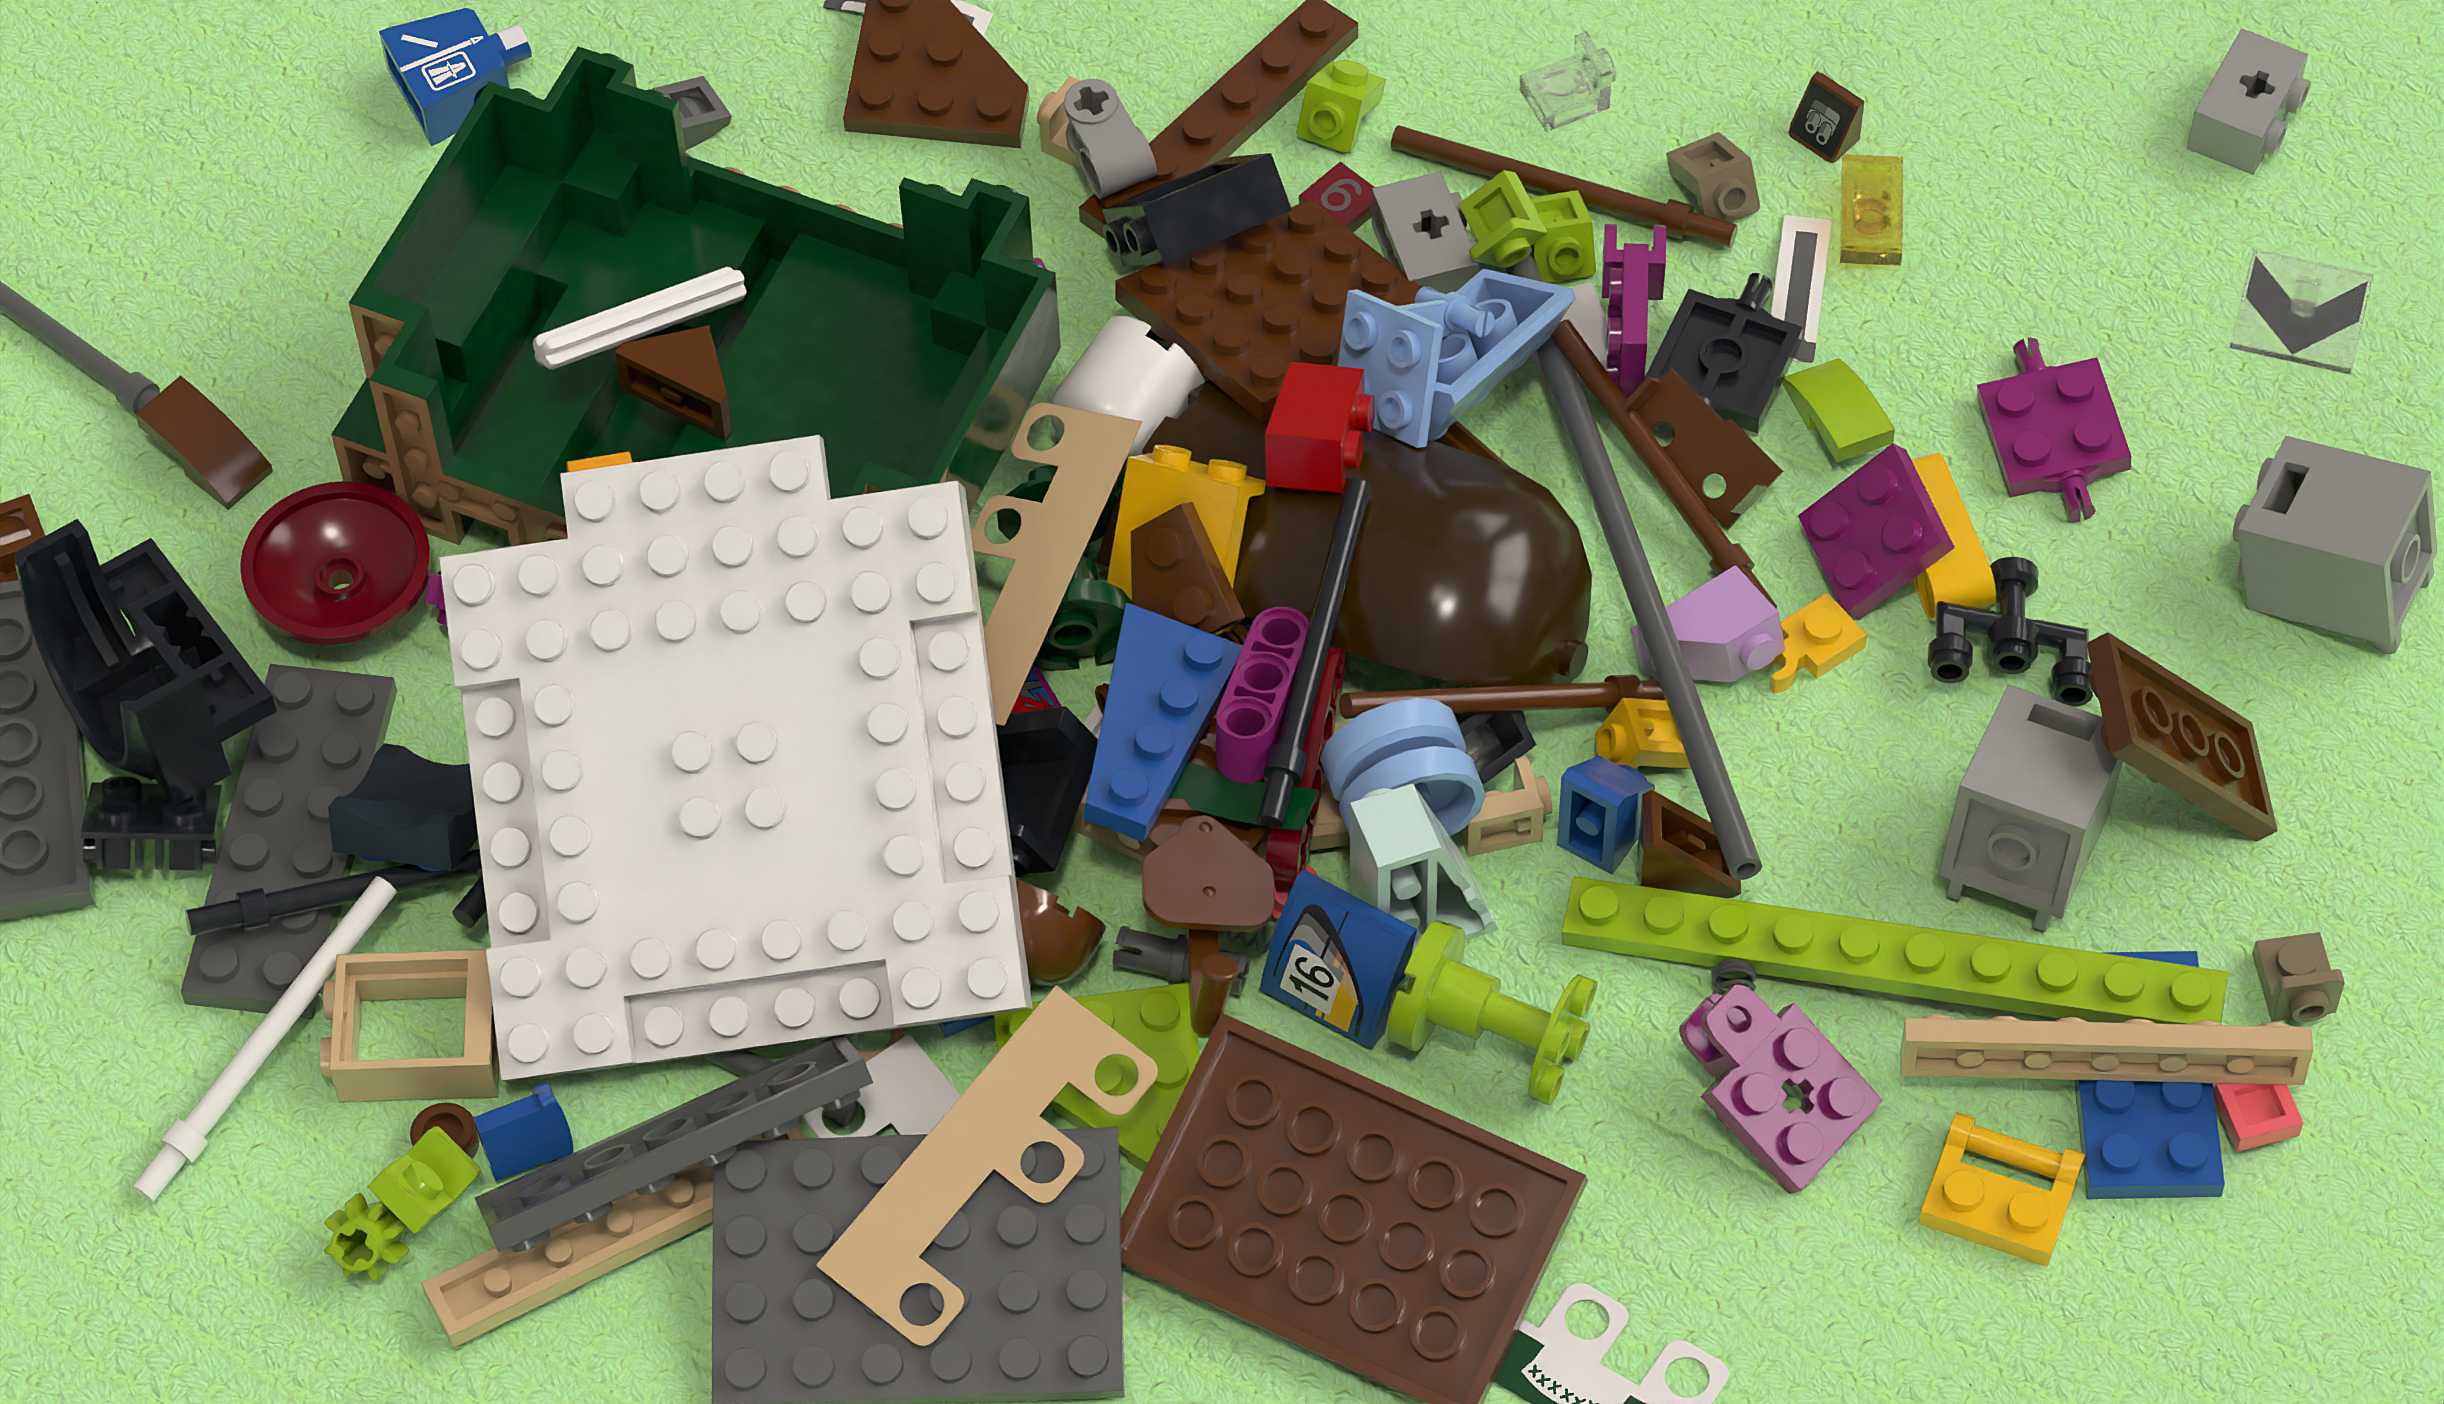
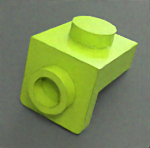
[1296,60,1386,153]
[1458,170,1548,268]

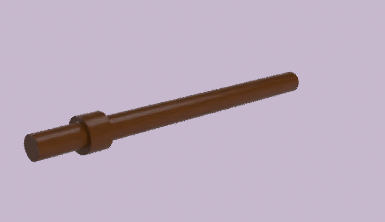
[1391,125,1738,248]
[1551,319,1777,609]
[1339,674,1666,719]

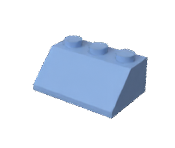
[1428,269,1576,441]

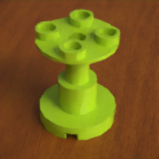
[1388,920,1598,1105]

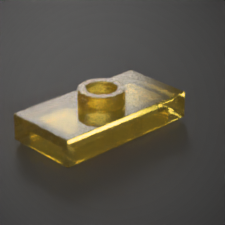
[1840,154,1903,266]

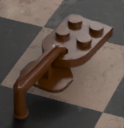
[1138,708,1275,1039]

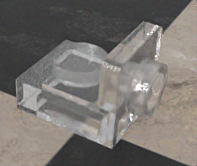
[1520,31,1616,132]

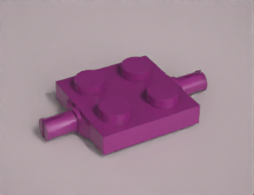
[1977,337,2132,522]

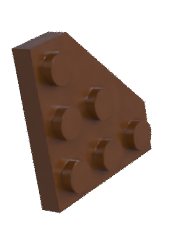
[843,0,1030,148]

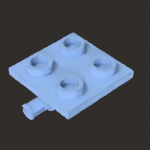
[1338,286,1494,448]

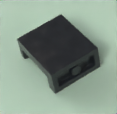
[996,706,1098,878]

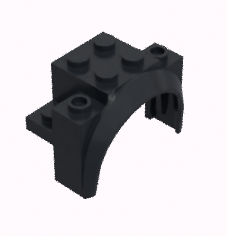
[15,519,277,806]

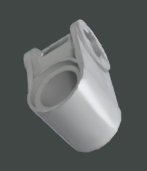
[1064,79,1157,199]

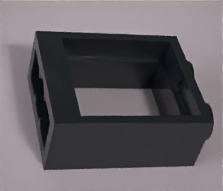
[1102,153,1292,266]

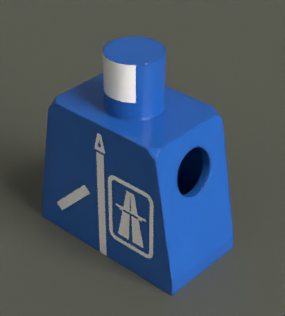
[379,8,532,146]

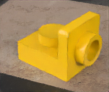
[1595,698,1691,769]

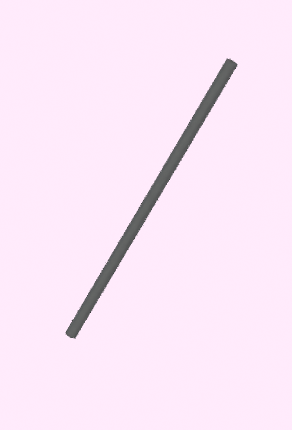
[1505,252,1762,880]

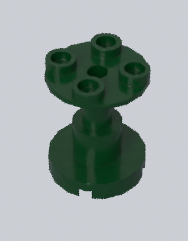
[997,465,1132,671]

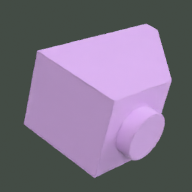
[1630,565,1785,683]

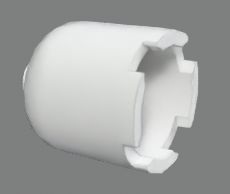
[1051,316,1205,474]

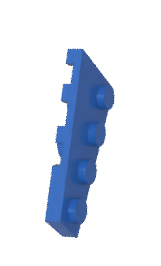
[1083,602,1243,842]

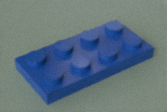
[2074,951,2225,1199]

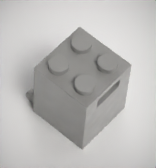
[2233,436,2437,654]
[1938,684,2123,932]

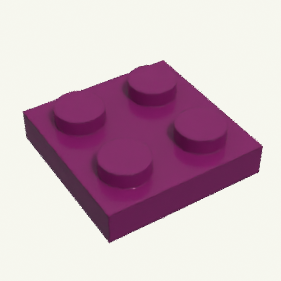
[1798,443,1955,620]

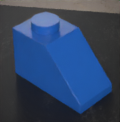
[1557,756,1655,875]

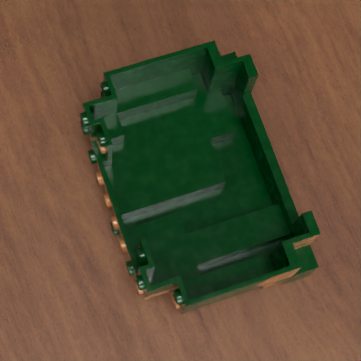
[331,46,1061,547]

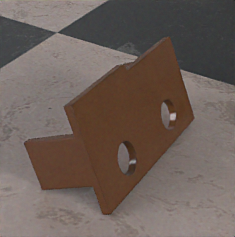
[1623,368,1784,530]

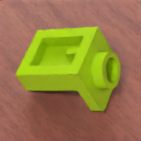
[1530,190,1596,283]
[367,1126,481,1234]

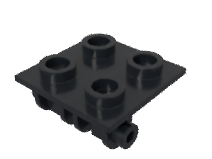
[81,776,222,871]

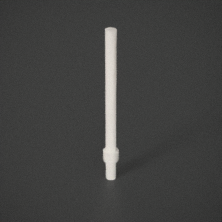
[132,876,397,1203]

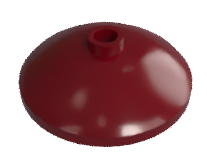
[240,481,431,645]

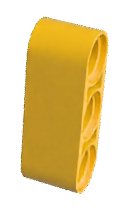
[1911,453,1996,621]

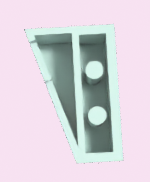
[1350,783,1499,955]

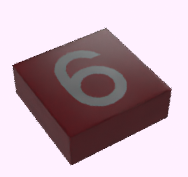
[1299,161,1375,232]

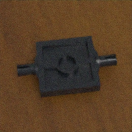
[1644,273,1803,437]

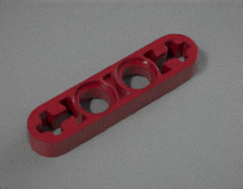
[1265,647,1345,882]

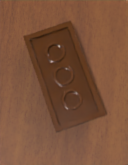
[2086,632,2278,842]

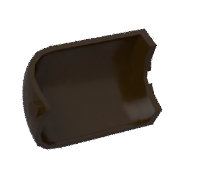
[1097,380,1592,687]

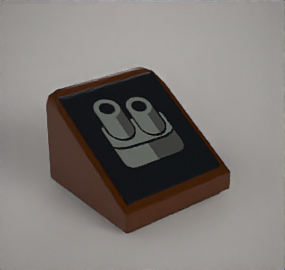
[1789,71,1864,163]

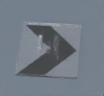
[2229,248,2374,375]

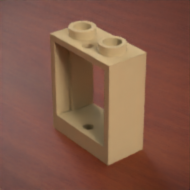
[319,950,499,1102]

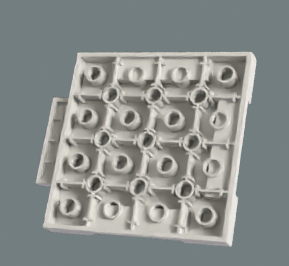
[439,435,1033,1082]

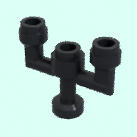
[1928,557,2093,707]

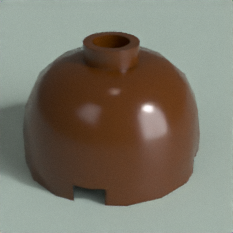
[1016,880,1106,988]

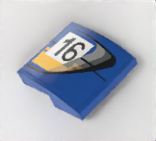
[1259,869,1417,1049]

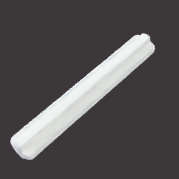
[533,267,747,370]

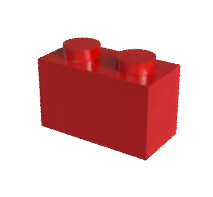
[1265,362,1375,493]

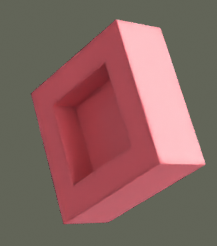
[2214,1083,2303,1152]

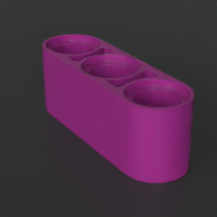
[1216,607,1309,783]

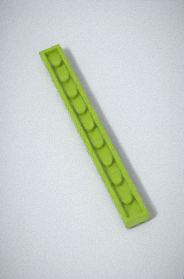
[1561,876,2229,1024]

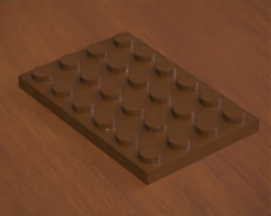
[1121,1013,1588,1404]

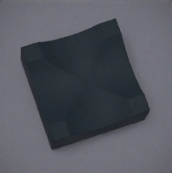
[328,743,478,871]

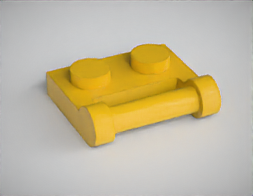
[1918,1112,2086,1267]

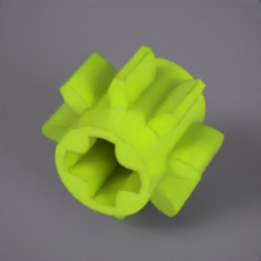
[324,1193,410,1281]

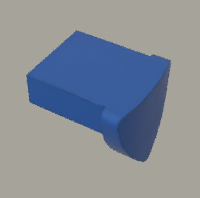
[473,1080,573,1182]

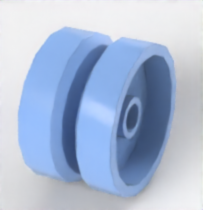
[1320,698,1486,837]

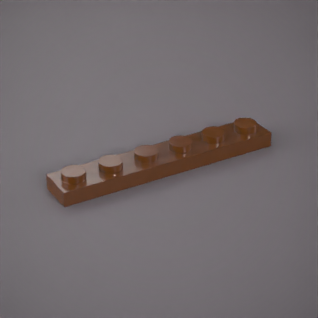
[1079,0,1358,239]

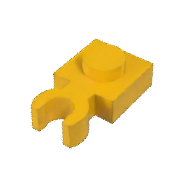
[1753,592,1867,694]

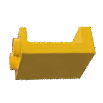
[1107,445,1266,635]

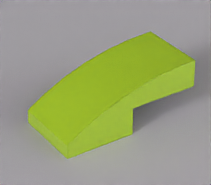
[1782,358,1895,463]

